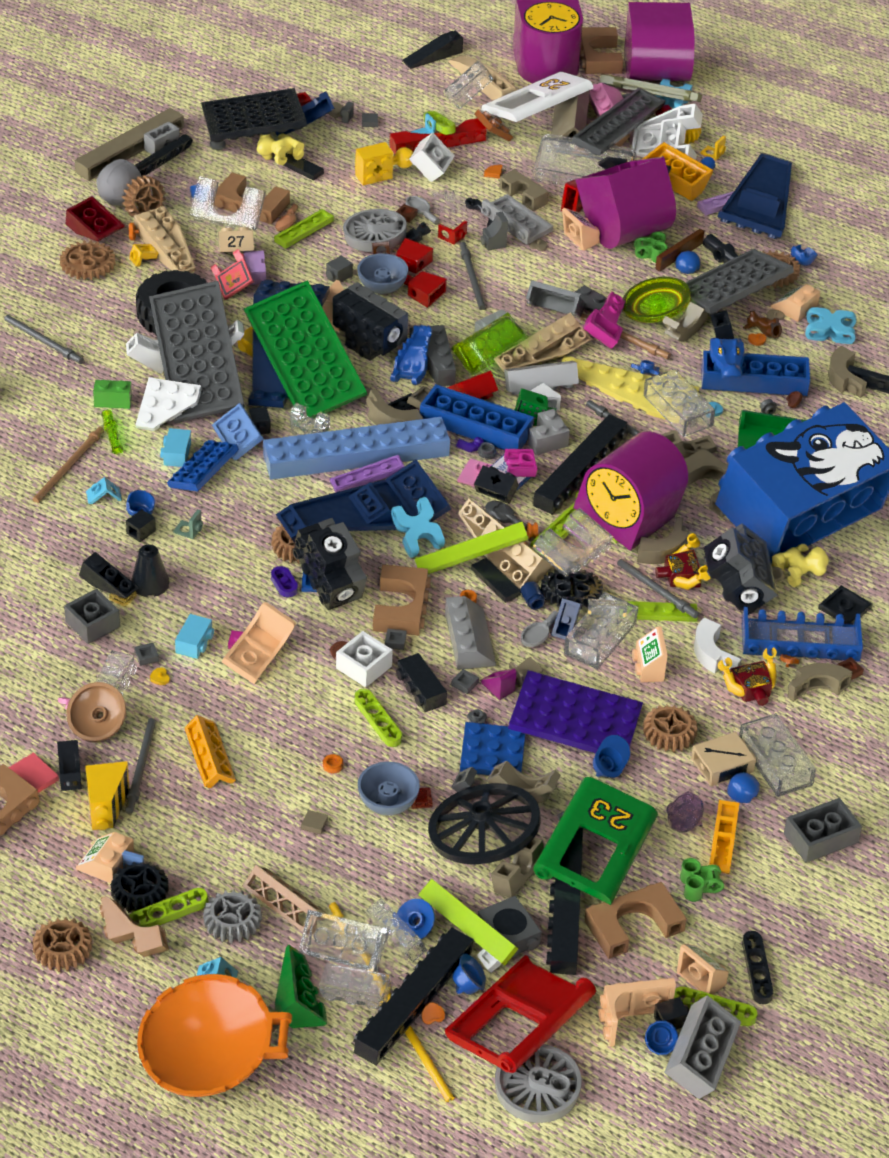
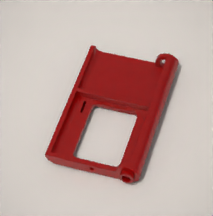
[445,955,596,1073]

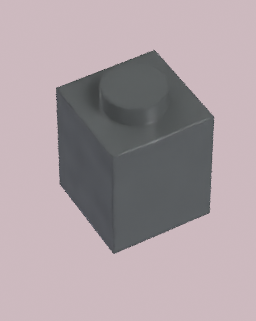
[326,255,353,283]

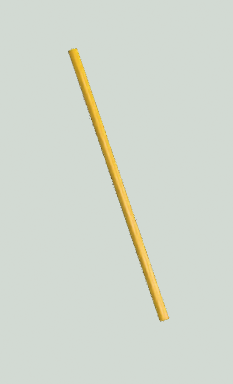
[329,902,455,1102]

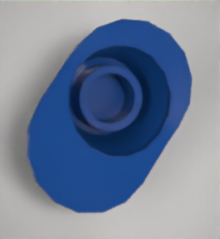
[592,735,630,778]
[452,954,486,995]

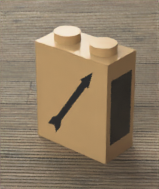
[691,732,756,786]

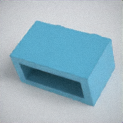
[160,428,191,467]
[175,614,214,659]

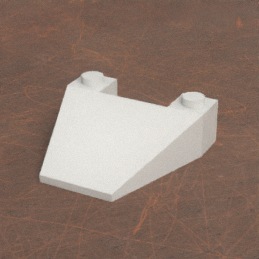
[631,104,703,160]

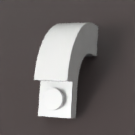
[694,618,742,673]

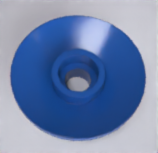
[395,899,435,942]

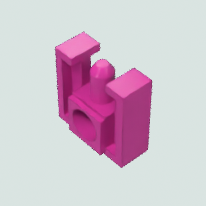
[504,449,537,477]

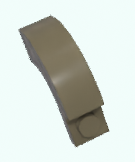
[662,302,709,342]
[828,346,867,398]
[366,389,423,425]
[637,517,689,564]
[487,761,561,803]

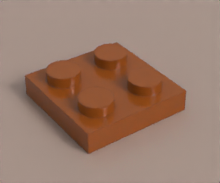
[475,109,513,141]

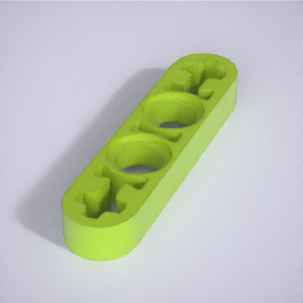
[423,111,456,135]
[354,689,402,747]
[129,888,209,927]
[674,986,757,1026]

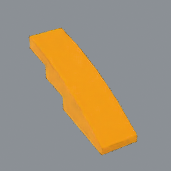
[709,800,740,874]

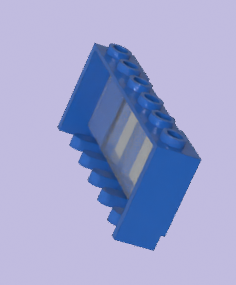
[742,607,863,661]

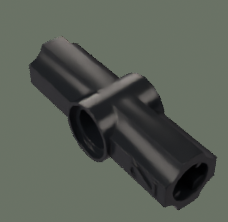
[703,234,738,263]

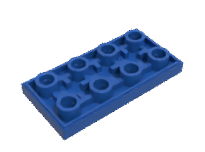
[167,440,239,491]

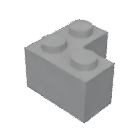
[528,409,570,455]

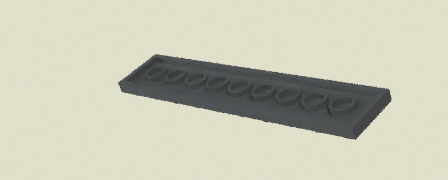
[571,87,665,156]

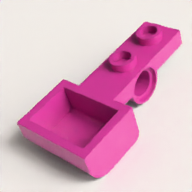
[583,291,625,349]

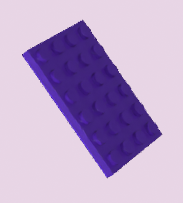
[508,670,643,753]

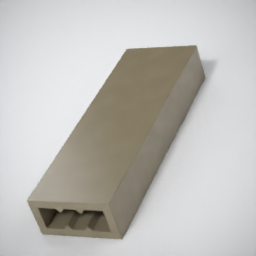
[550,73,590,153]

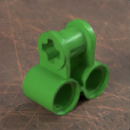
[634,232,667,263]
[680,858,724,902]

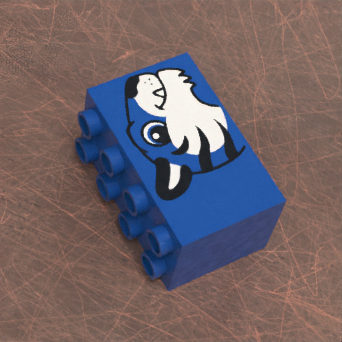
[715,402,889,565]

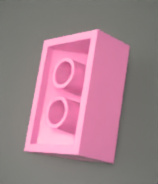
[589,83,624,117]

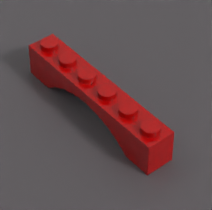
[389,118,487,155]

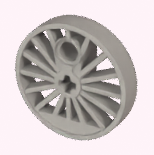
[343,209,407,252]
[495,1044,582,1123]

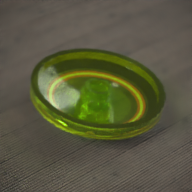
[623,277,691,323]

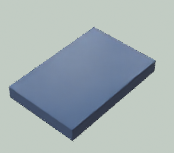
[212,403,264,460]

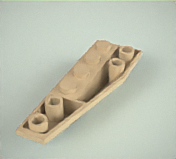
[449,55,519,101]
[134,206,196,272]
[494,312,591,372]
[458,498,553,590]

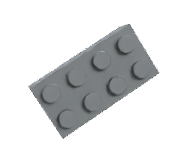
[664,995,741,1099]

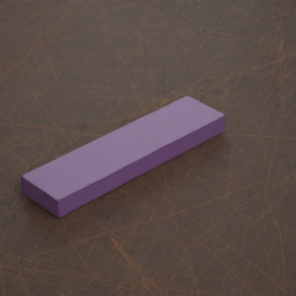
[330,454,405,492]

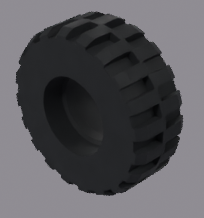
[136,270,208,336]

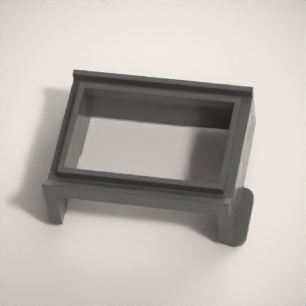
[526,280,586,318]

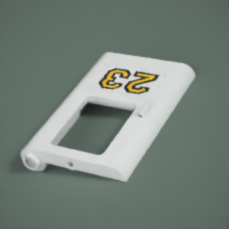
[481,72,594,122]

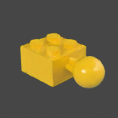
[355,142,413,186]

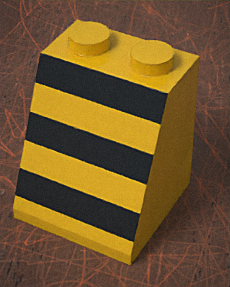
[85,761,129,830]

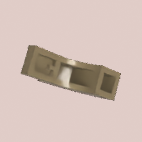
[661,430,717,459]
[787,663,852,702]

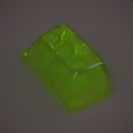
[451,312,529,376]

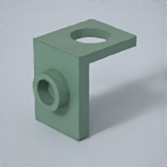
[173,509,203,539]

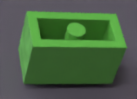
[93,380,132,409]

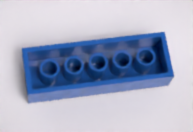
[701,350,810,396]
[420,384,534,450]

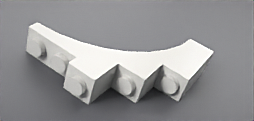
[126,320,244,373]

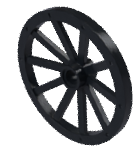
[428,783,541,864]

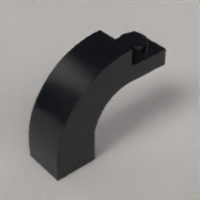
[57,740,82,791]

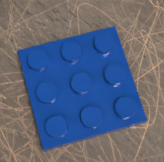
[460,722,525,775]

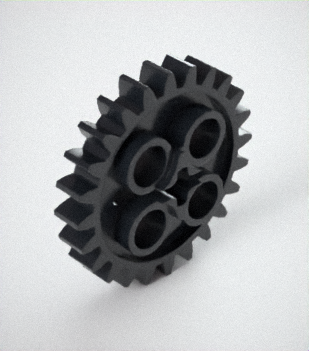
[541,567,603,609]

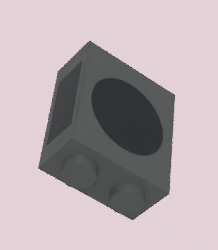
[478,896,542,958]

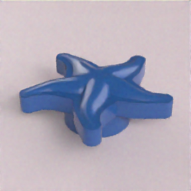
[631,360,660,376]

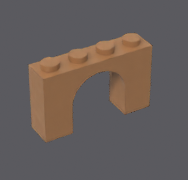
[580,27,623,74]
[213,172,290,224]
[373,564,431,636]
[0,764,40,836]
[584,882,687,959]

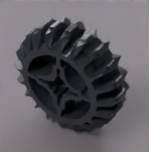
[110,861,169,913]

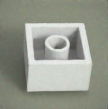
[409,133,455,182]
[336,631,393,687]

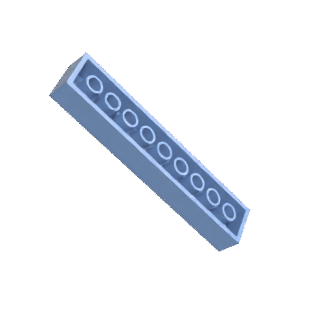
[263,417,450,480]

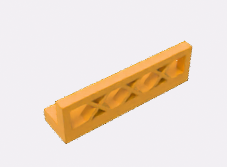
[185,715,236,788]

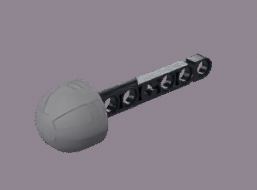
[96,134,193,206]

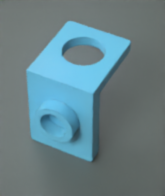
[411,114,436,134]
[86,477,122,504]
[197,957,238,978]

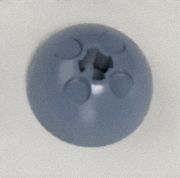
[357,253,408,294]
[358,762,420,816]

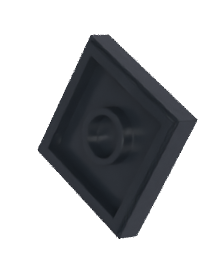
[818,585,872,625]

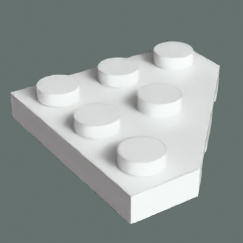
[135,377,202,431]

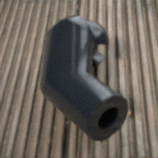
[465,198,482,212]

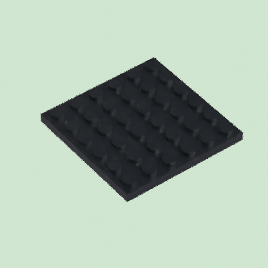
[201,88,307,142]

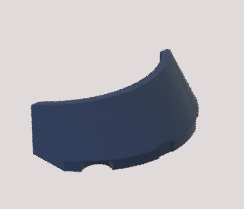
[275,91,335,137]

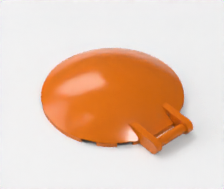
[137,974,292,1097]

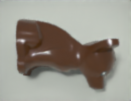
[743,311,782,339]

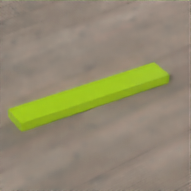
[415,521,529,574]
[418,878,518,966]

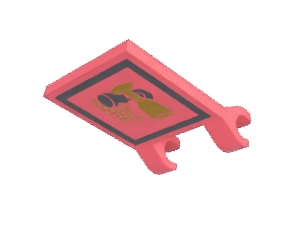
[211,249,254,300]

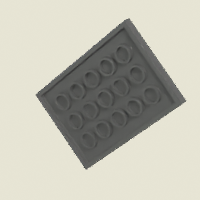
[681,249,794,314]

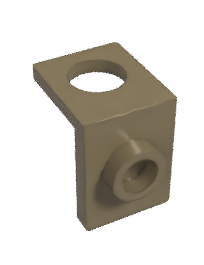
[509,657,543,686]

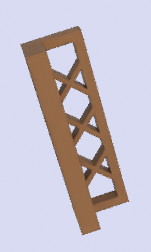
[242,865,327,933]

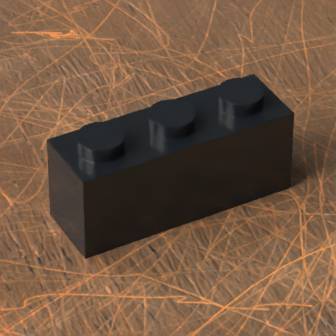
[396,653,447,712]

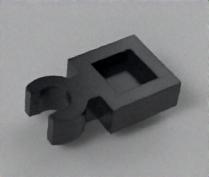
[406,222,431,243]

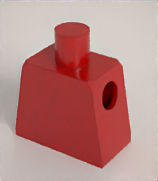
[561,179,583,213]
[396,238,433,274]
[404,271,447,308]

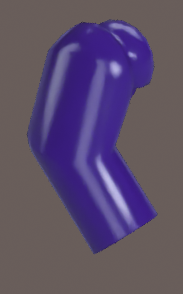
[456,437,484,452]

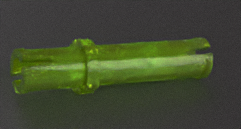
[101,409,124,454]

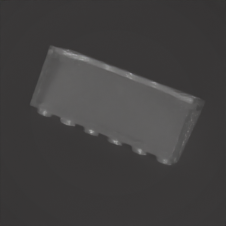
[532,134,636,186]

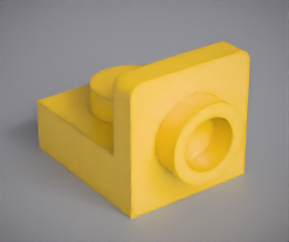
[129,244,158,267]

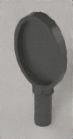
[485,501,527,531]

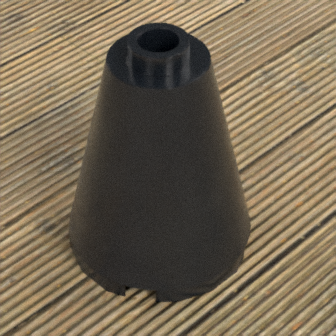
[131,544,169,597]

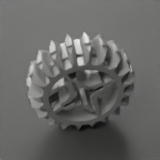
[203,889,262,943]

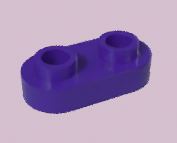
[271,566,298,597]

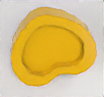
[150,667,170,685]

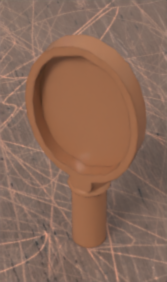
[275,204,298,231]

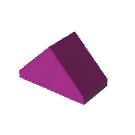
[480,668,516,700]

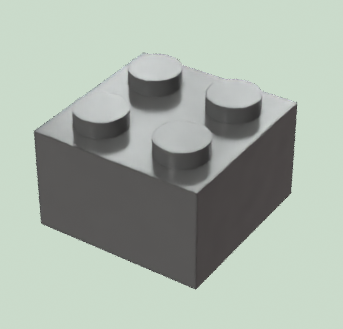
[64,589,120,644]

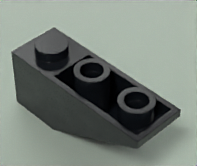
[79,552,139,599]

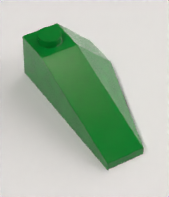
[275,945,327,1028]

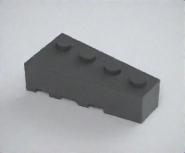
[409,325,456,386]

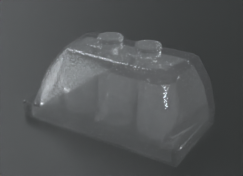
[298,910,391,972]

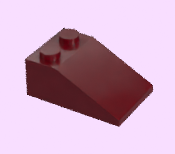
[65,196,125,242]

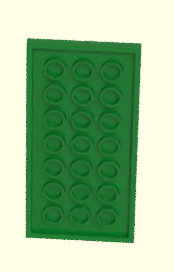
[243,280,367,424]

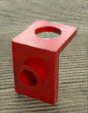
[438,220,468,245]

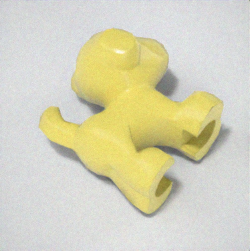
[257,133,304,165]
[772,544,829,587]

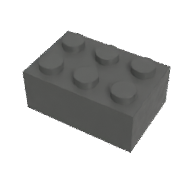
[784,798,862,863]

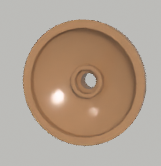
[66,682,126,742]

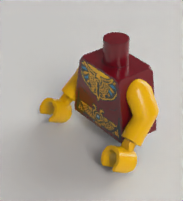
[655,533,711,590]
[717,648,777,706]

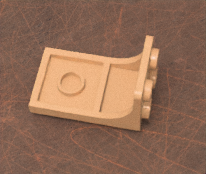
[222,602,296,684]
[598,978,676,1047]

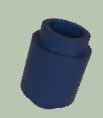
[520,581,545,610]

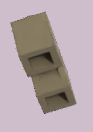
[499,169,548,212]
[491,837,544,898]

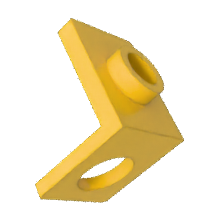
[700,135,726,160]

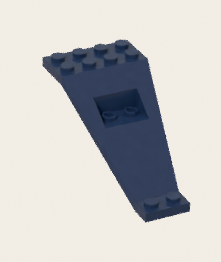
[717,152,793,239]
[248,280,330,408]
[275,460,451,542]

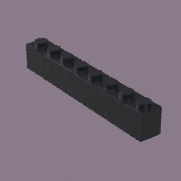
[533,414,628,514]
[546,827,583,975]
[353,927,474,1066]

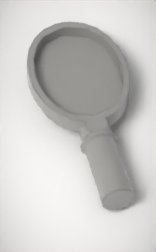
[406,196,440,225]
[521,611,558,647]

